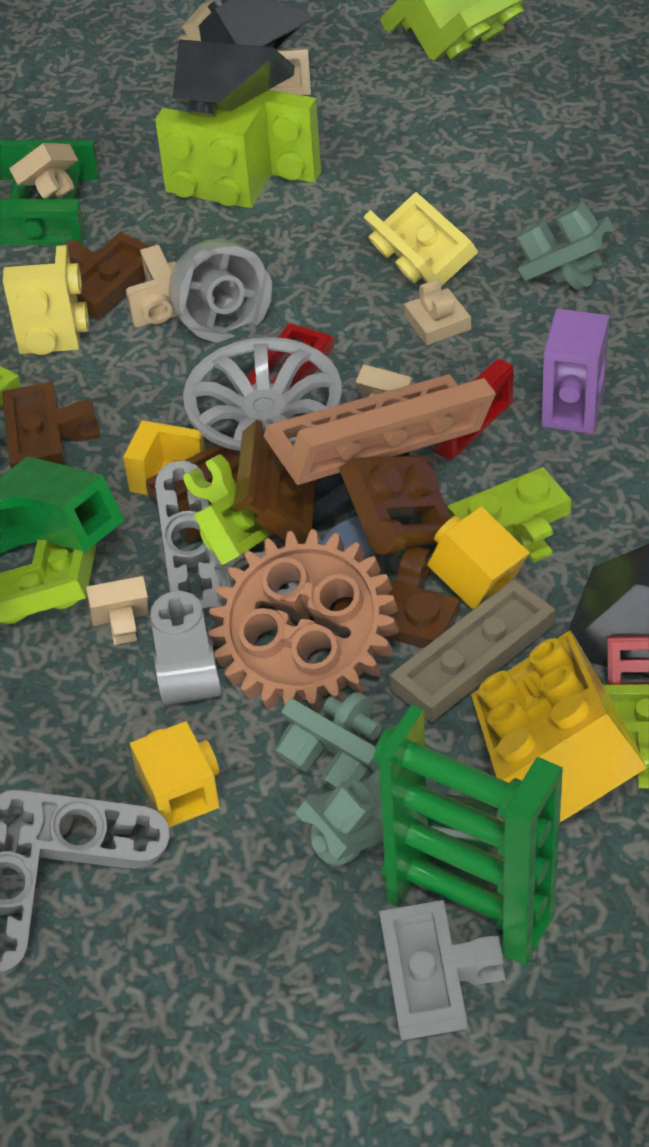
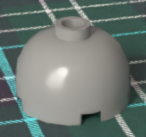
[169,239,272,343]

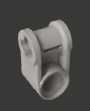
[150,591,222,707]

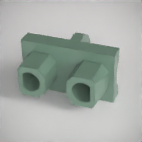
[516,201,615,290]
[275,692,382,790]
[295,770,383,866]

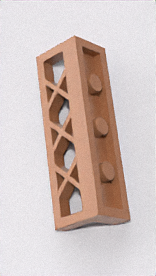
[263,374,496,485]

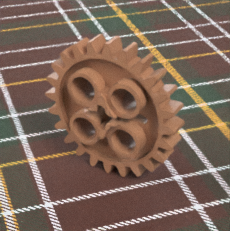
[208,529,399,713]

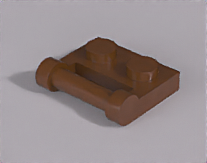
[339,456,454,555]

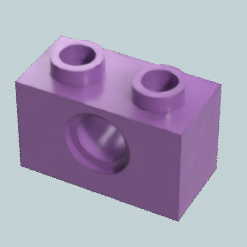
[541,308,610,434]

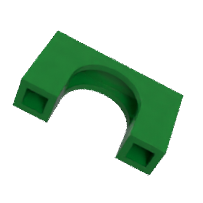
[0,456,125,554]

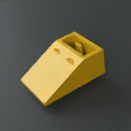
[471,630,647,822]

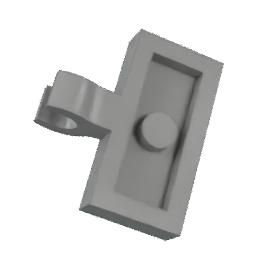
[379,900,505,1041]

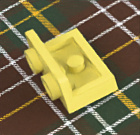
[363,192,478,286]
[3,245,89,355]

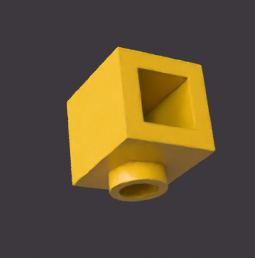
[427,506,530,610]
[130,721,220,828]

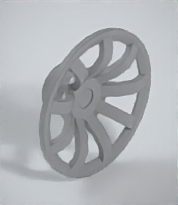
[183,337,342,451]

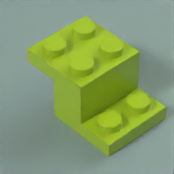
[379,0,527,61]
[155,90,321,208]

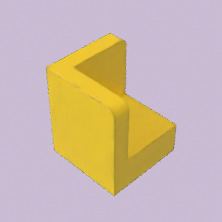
[123,420,205,495]

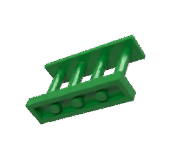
[0,140,100,245]
[374,704,563,966]

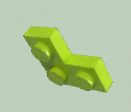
[0,540,97,624]

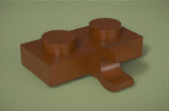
[63,232,151,319]
[2,381,101,468]
[333,546,460,648]

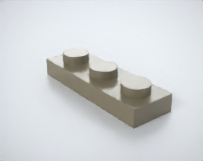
[389,579,556,723]

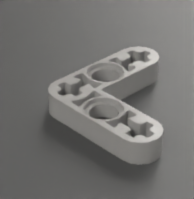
[155,461,300,617]
[0,790,170,977]

